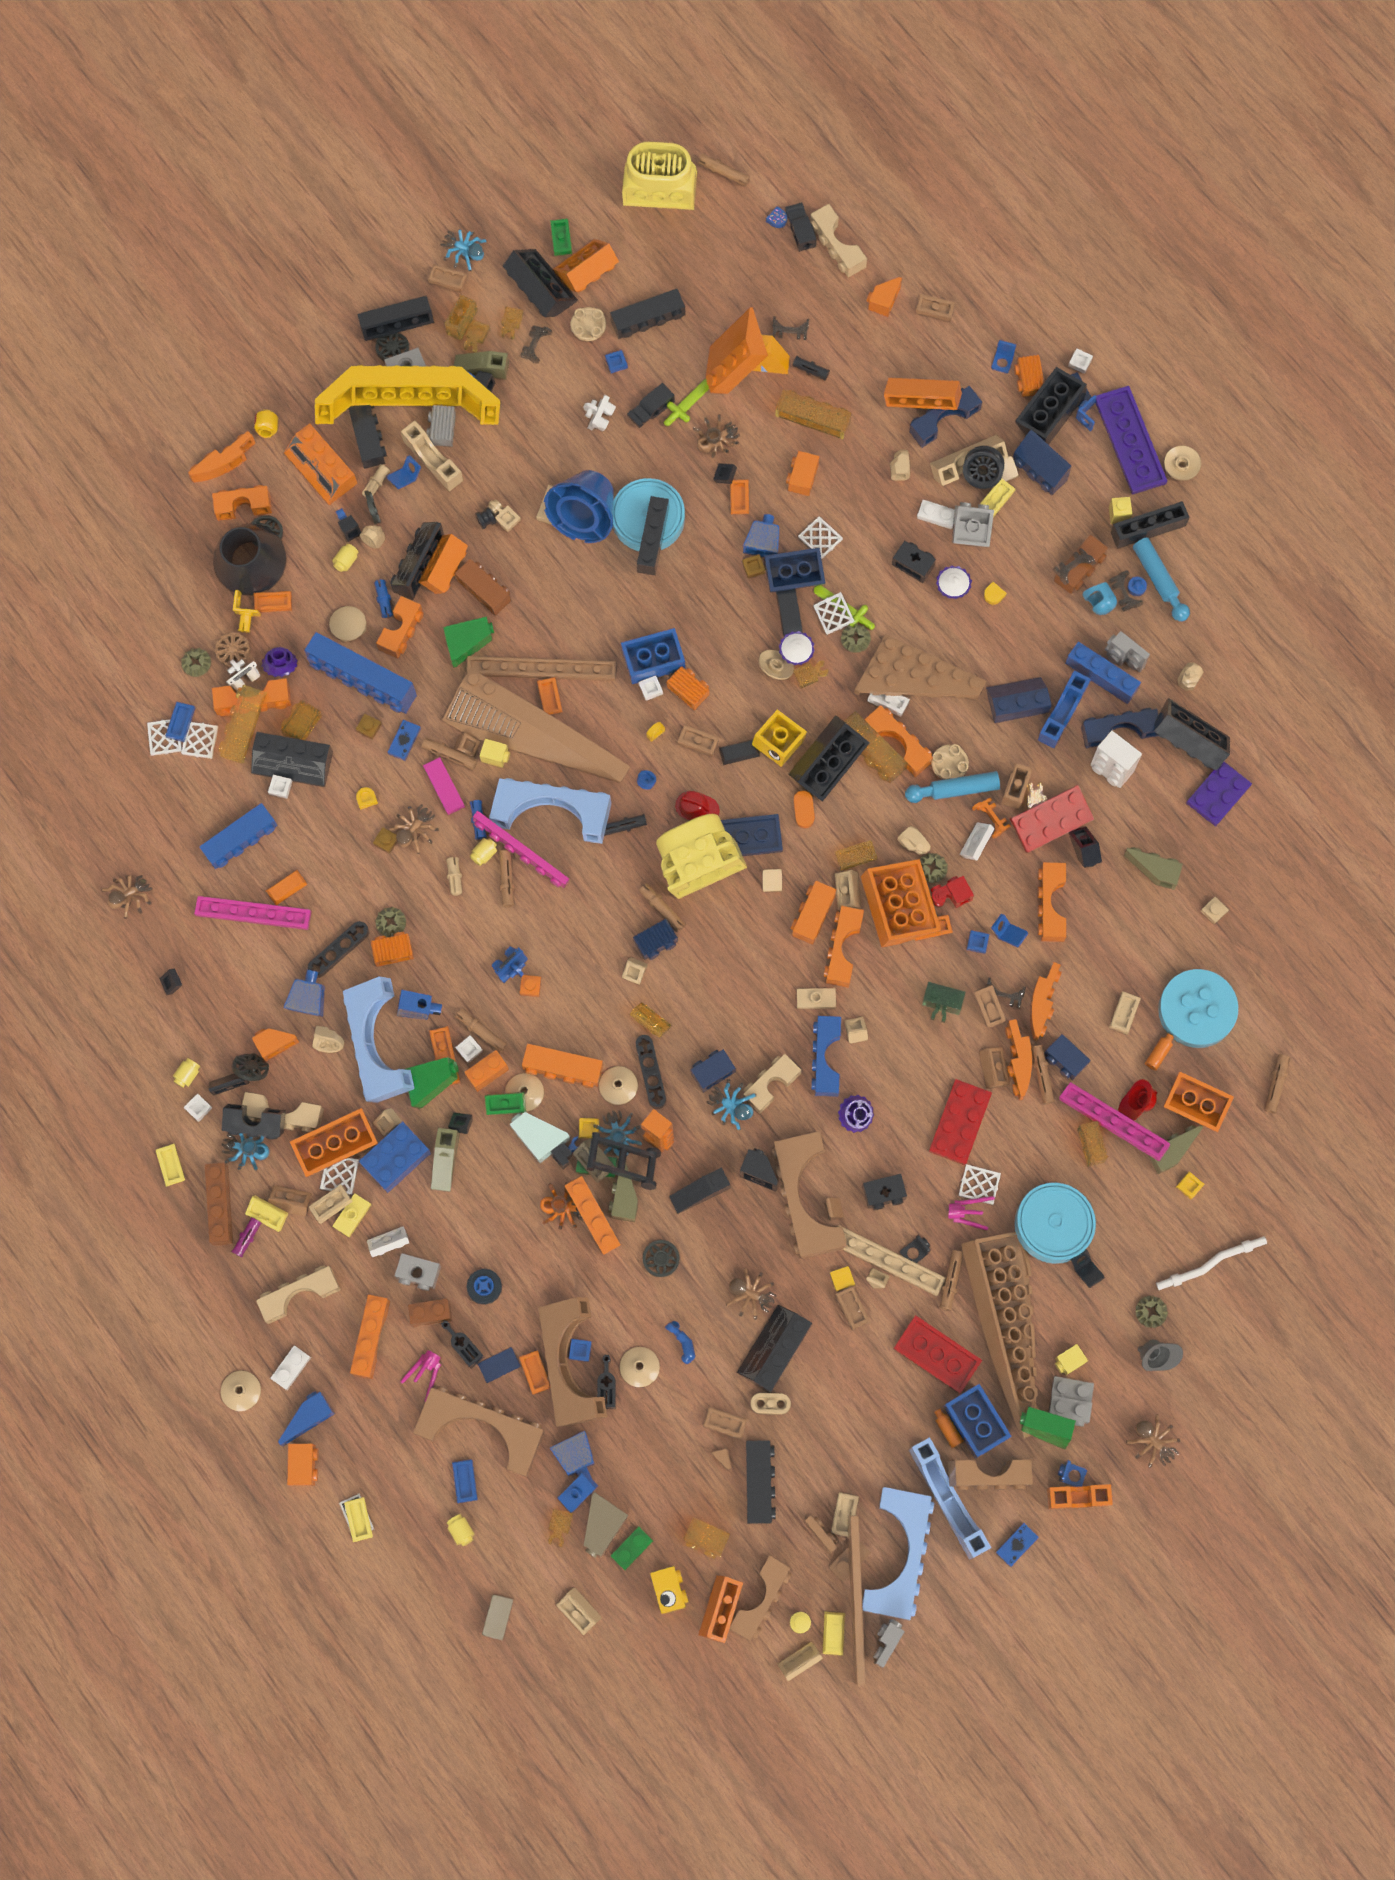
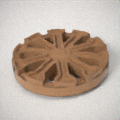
[215,632,250,667]

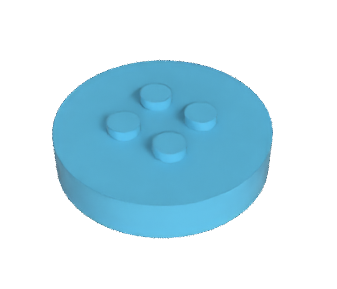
[613,478,685,551]
[1158,969,1239,1048]
[1014,1183,1096,1264]

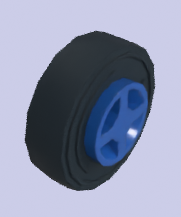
[466,1269,502,1305]

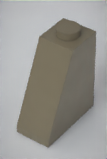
[584,1492,628,1558]

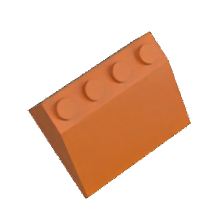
[706,307,768,394]
[860,859,941,948]

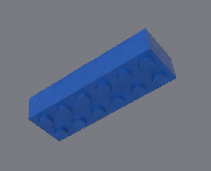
[304,632,417,714]

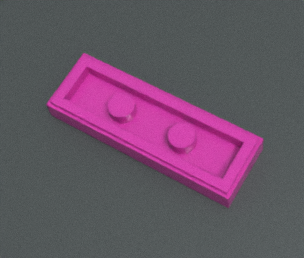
[423,757,465,815]

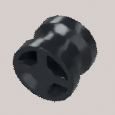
[475,507,496,530]

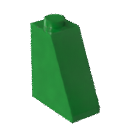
[443,617,494,668]
[405,1057,459,1109]
[1019,1407,1076,1449]

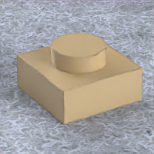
[1201,897,1229,924]

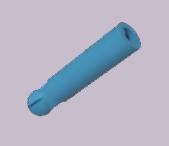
[1132,538,1190,622]
[905,771,1000,803]

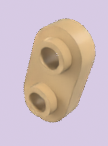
[751,1393,791,1415]

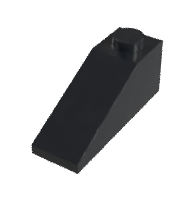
[669,1167,730,1214]

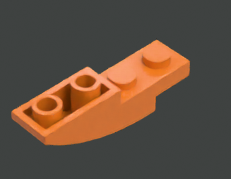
[188,431,256,482]
[1030,962,1062,1041]
[1005,1019,1032,1101]

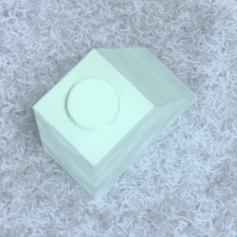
[510,1112,570,1163]

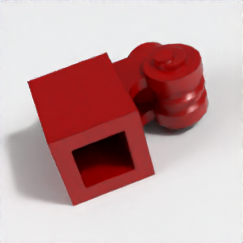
[931,876,974,908]

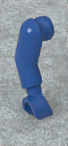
[665,1321,696,1364]

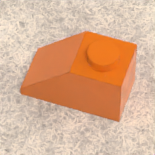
[867,277,902,317]
[252,1028,299,1061]

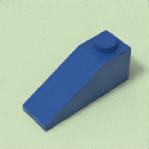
[278,1391,335,1446]

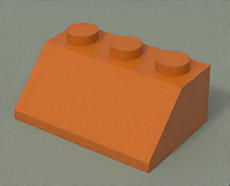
[553,239,619,292]
[1163,1072,1234,1132]

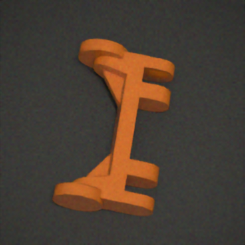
[972,797,1011,839]

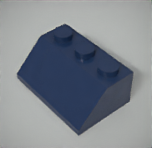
[1013,430,1072,495]
[764,548,826,592]
[986,677,1052,723]

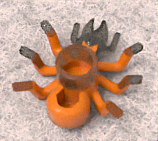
[540,1182,583,1230]

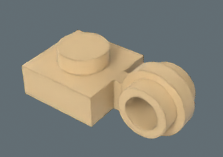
[487,499,521,532]

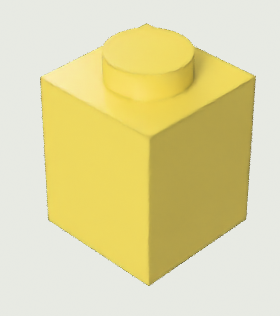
[1109,497,1132,524]
[480,739,510,768]
[1055,1344,1088,1375]

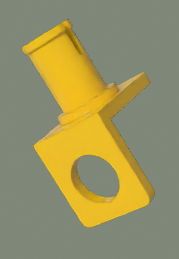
[233,590,261,633]

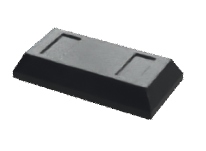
[719,739,760,765]

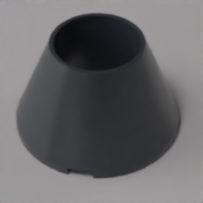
[213,524,287,596]

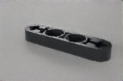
[307,921,369,978]
[636,1035,666,1109]

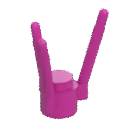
[948,1196,995,1230]
[400,1350,441,1402]

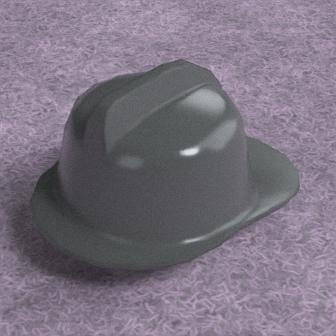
[1138,1339,1183,1371]

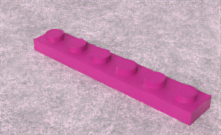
[473,811,569,888]
[194,896,311,930]
[1059,1082,1170,1161]

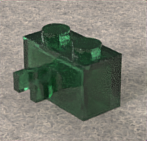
[922,982,966,1023]

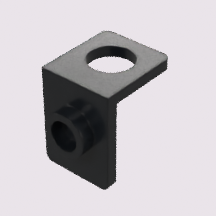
[900,1235,931,1263]
[1070,1249,1105,1288]

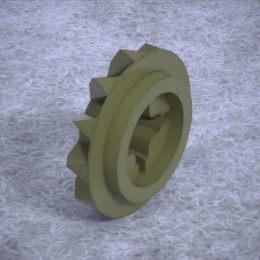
[841,623,871,653]
[181,648,211,677]
[920,853,948,883]
[375,907,406,937]
[1135,1295,1168,1328]

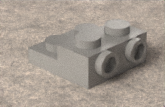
[952,502,994,547]
[1104,631,1150,672]
[1048,1376,1094,1427]
[873,1619,905,1668]

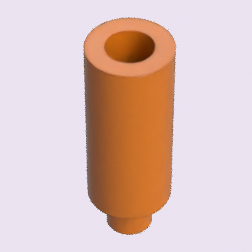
[1145,1033,1174,1071]
[934,1408,964,1448]

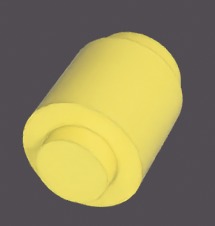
[332,544,358,572]
[469,838,497,866]
[173,1058,200,1088]
[447,1514,475,1546]
[790,1612,811,1633]

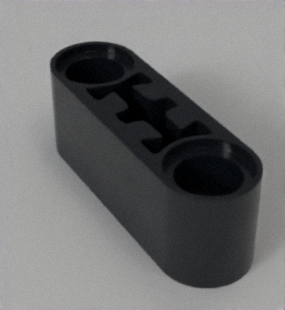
[776,589,803,636]

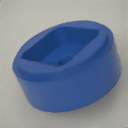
[1127,577,1147,596]
[637,770,656,789]

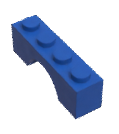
[1038,670,1091,749]
[811,1016,841,1097]

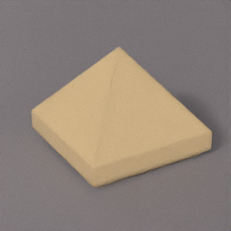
[866,1268,890,1288]

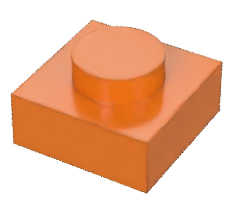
[520,975,542,997]

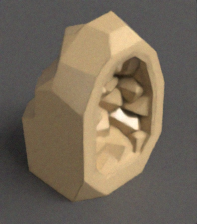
[890,450,910,481]
[360,525,385,549]
[1177,662,1203,691]
[897,826,931,855]
[312,1026,344,1053]

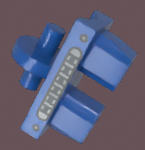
[492,946,528,983]

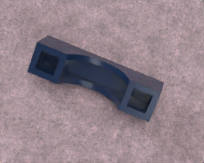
[909,385,982,448]
[1081,708,1159,749]

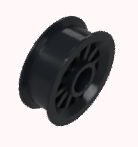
[963,445,1005,489]

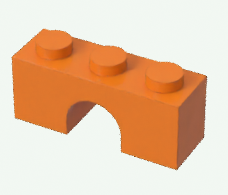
[212,485,272,521]
[376,596,424,659]
[1047,1484,1113,1509]

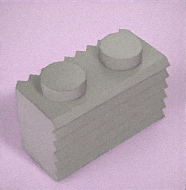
[426,405,456,447]

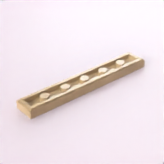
[838,1226,946,1296]

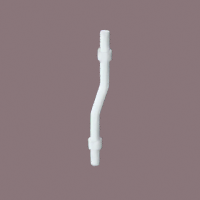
[1156,1236,1267,1290]

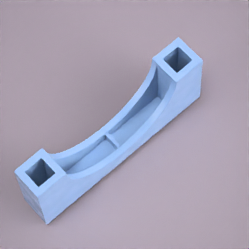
[489,778,611,844]
[343,976,414,1103]
[909,1437,991,1560]
[862,1487,934,1620]

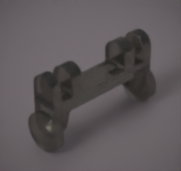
[772,316,809,340]
[520,325,552,363]
[1053,548,1096,585]
[1108,570,1144,612]
[986,977,1026,1009]

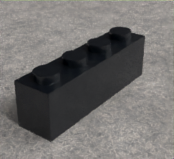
[610,288,686,339]
[357,295,434,341]
[348,405,387,469]
[637,496,669,576]
[1111,501,1190,549]
[746,1440,776,1524]

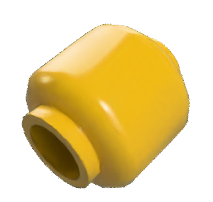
[254,410,278,438]

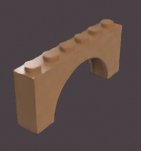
[772,1131,848,1259]
[538,1297,607,1427]
[413,1386,545,1477]

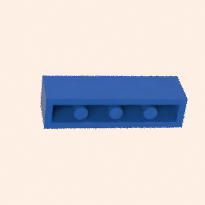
[1065,642,1141,704]
[199,803,277,869]

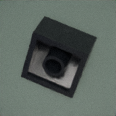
[740,1148,778,1192]

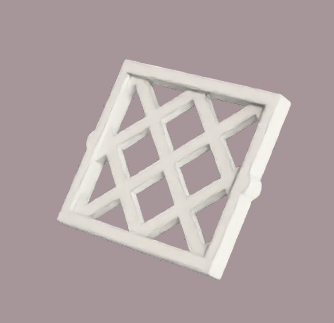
[798,516,843,558]
[813,592,855,635]
[147,719,182,756]
[181,722,219,759]
[320,1158,359,1195]
[959,1164,1001,1205]

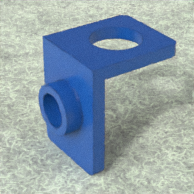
[991,340,1016,374]
[1076,395,1097,431]
[387,455,421,489]
[991,913,1028,948]
[1058,1460,1087,1487]

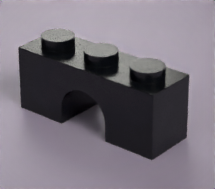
[222,1104,286,1139]

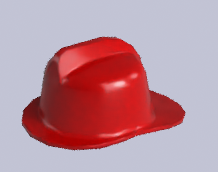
[675,791,720,820]
[1118,1079,1158,1121]

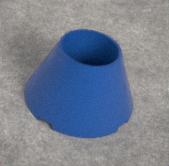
[544,470,614,543]

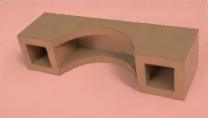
[948,1460,1033,1490]
[729,1555,792,1641]

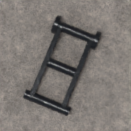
[587,1132,661,1190]

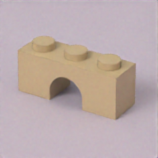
[743,1054,801,1114]

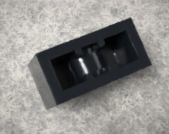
[892,540,936,583]
[862,1174,907,1210]

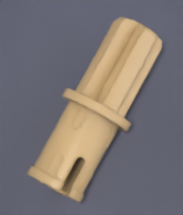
[362,465,390,498]
[446,857,462,896]

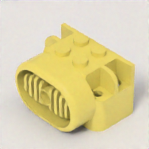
[622,142,697,210]
[656,814,747,899]

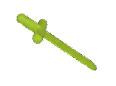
[664,378,709,426]
[814,585,875,630]

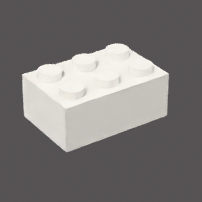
[1090,731,1142,788]

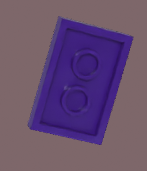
[1186,762,1252,827]

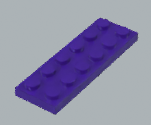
[1095,386,1167,495]

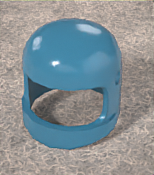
[1082,582,1117,615]

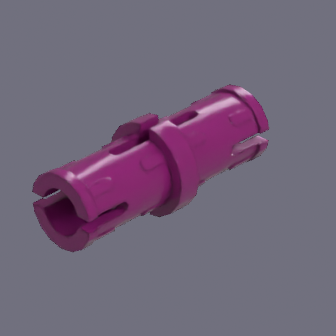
[231,1217,262,1258]

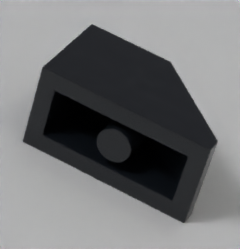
[1068,826,1102,868]

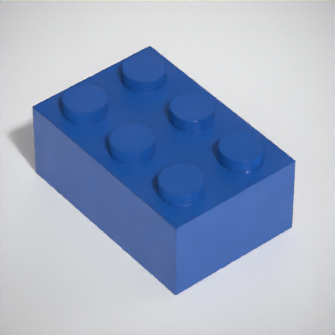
[621,628,686,684]
[359,1121,431,1193]
[943,1384,1012,1459]

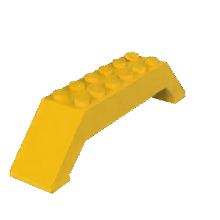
[315,365,500,425]

